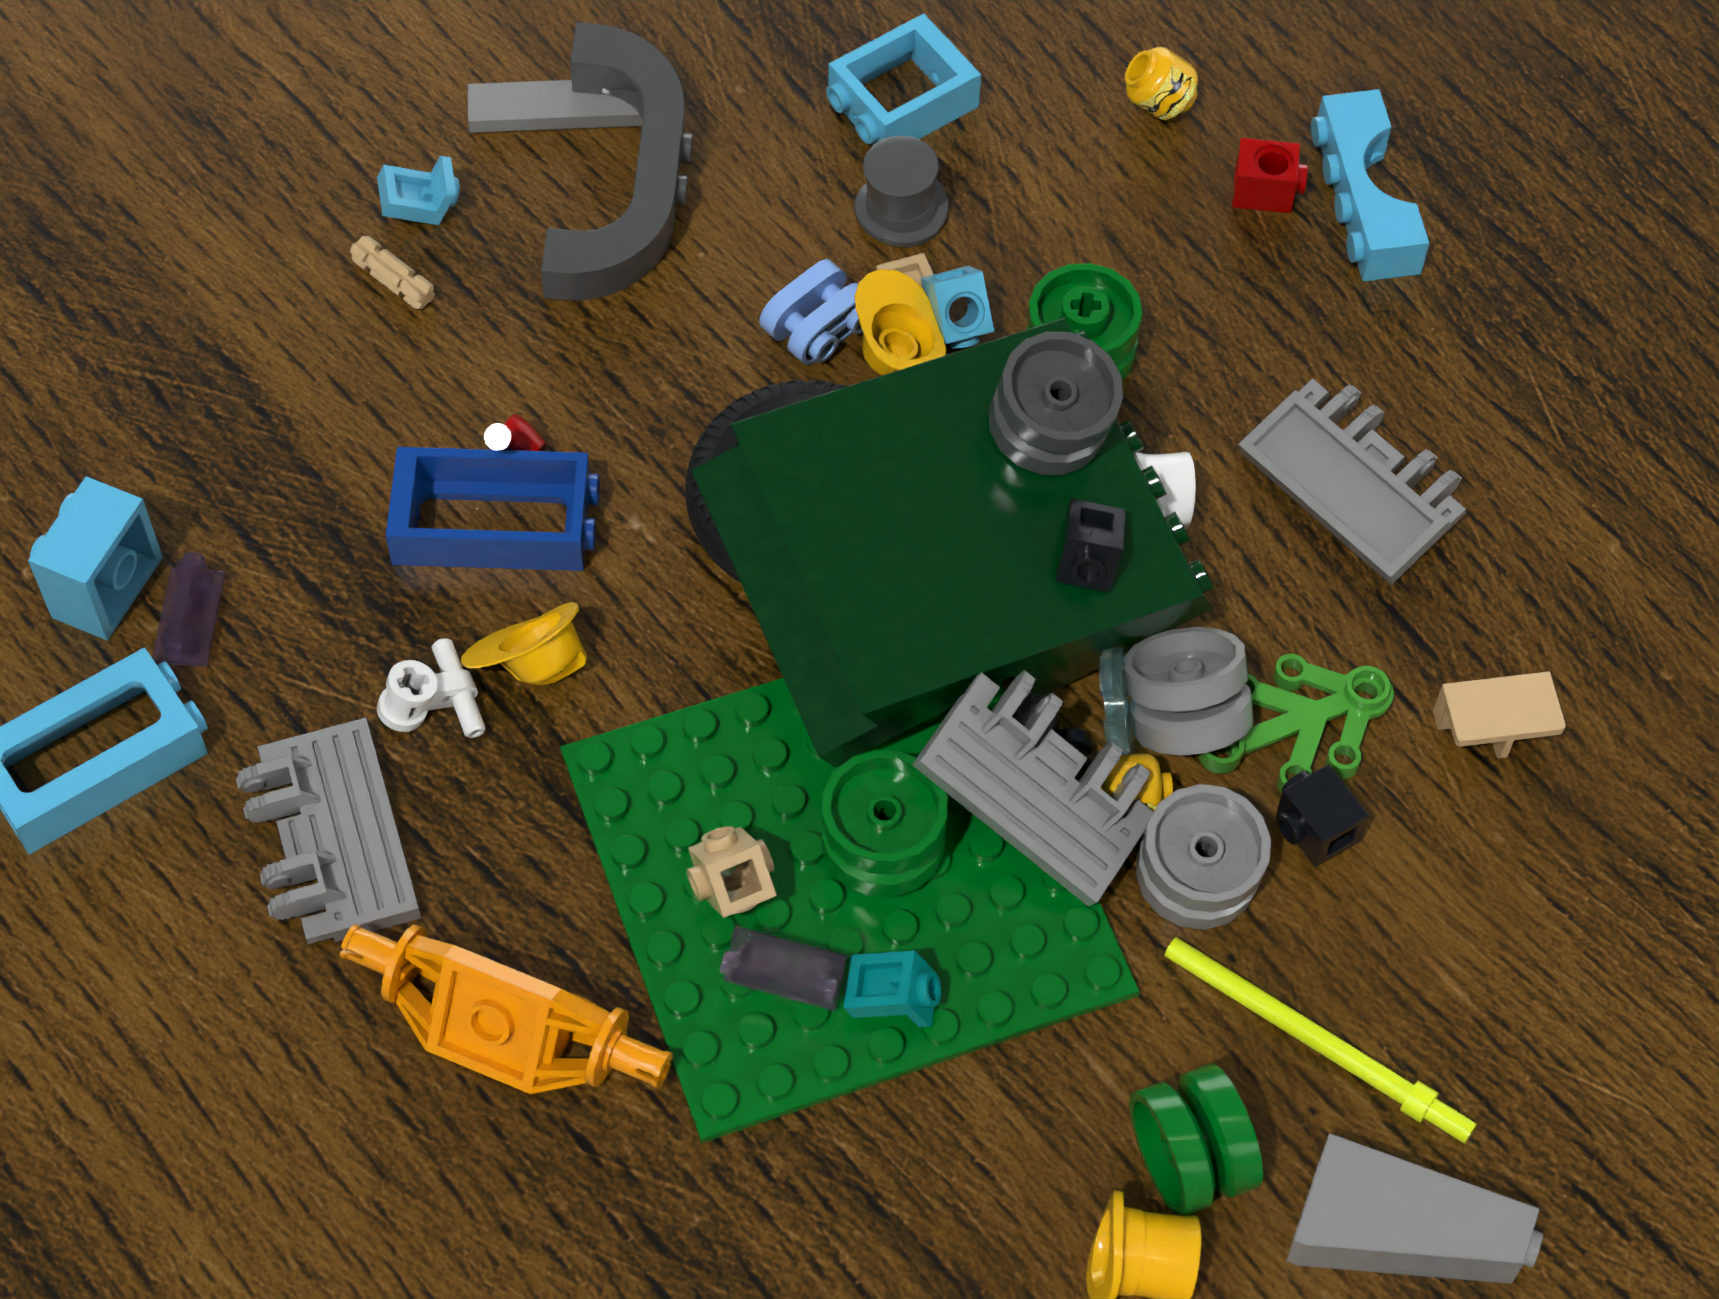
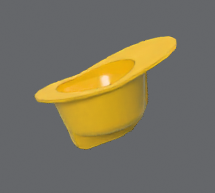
[854,269,946,376]
[461,602,587,685]

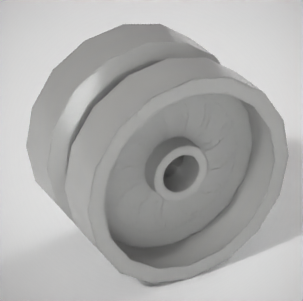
[1123,627,1253,756]
[1136,784,1271,930]

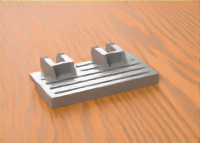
[1238,378,1466,585]
[912,670,1154,906]
[236,718,421,944]

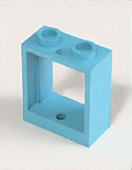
[826,14,981,145]

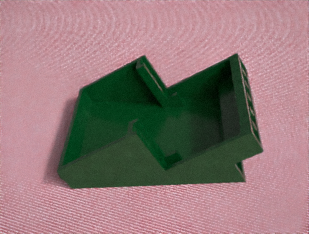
[691,318,1214,767]

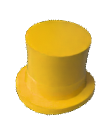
[1086,1190,1201,1299]

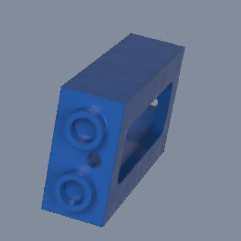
[386,447,600,571]

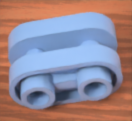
[759,259,863,365]

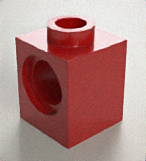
[1232,137,1308,214]

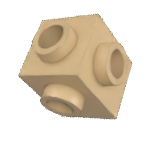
[686,826,777,918]

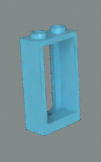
[0,647,208,855]

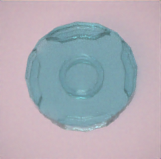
[1099,647,1134,754]

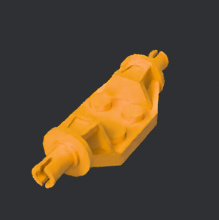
[340,924,673,1094]

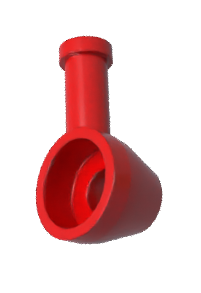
[484,413,547,451]

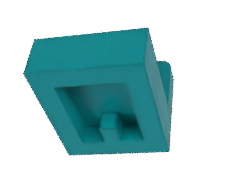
[843,950,941,1027]

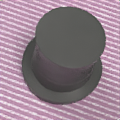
[854,136,948,247]

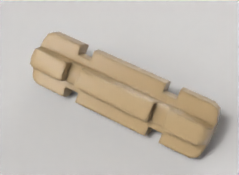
[350,236,435,310]

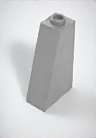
[1286,1133,1543,1284]

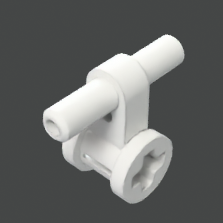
[377,638,486,738]

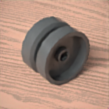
[988,332,1123,475]

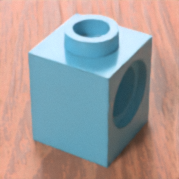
[921,266,994,348]

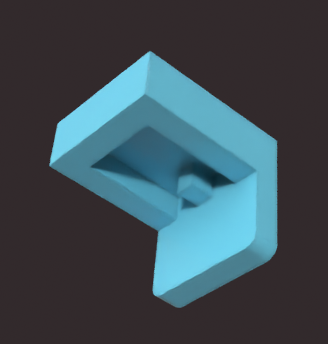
[377,156,460,225]

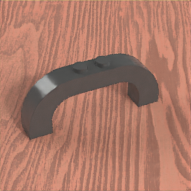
[541,22,693,300]

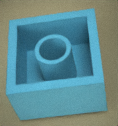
[28,476,163,641]

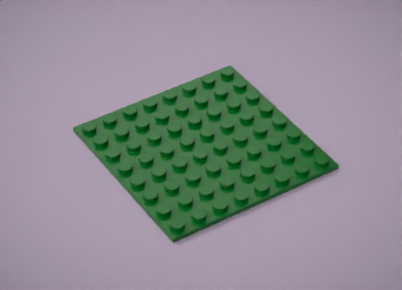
[560,678,1140,1143]

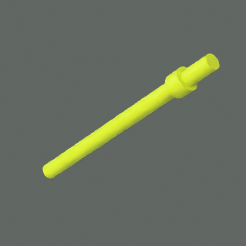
[1164,937,1477,1144]

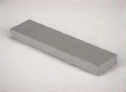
[468,80,643,133]

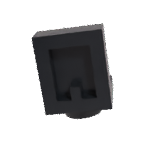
[1056,498,1125,592]

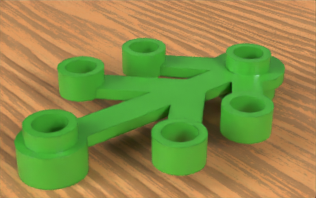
[1198,653,1394,793]

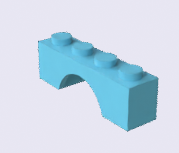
[1311,89,1430,282]

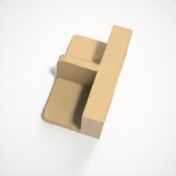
[1433,671,1566,758]

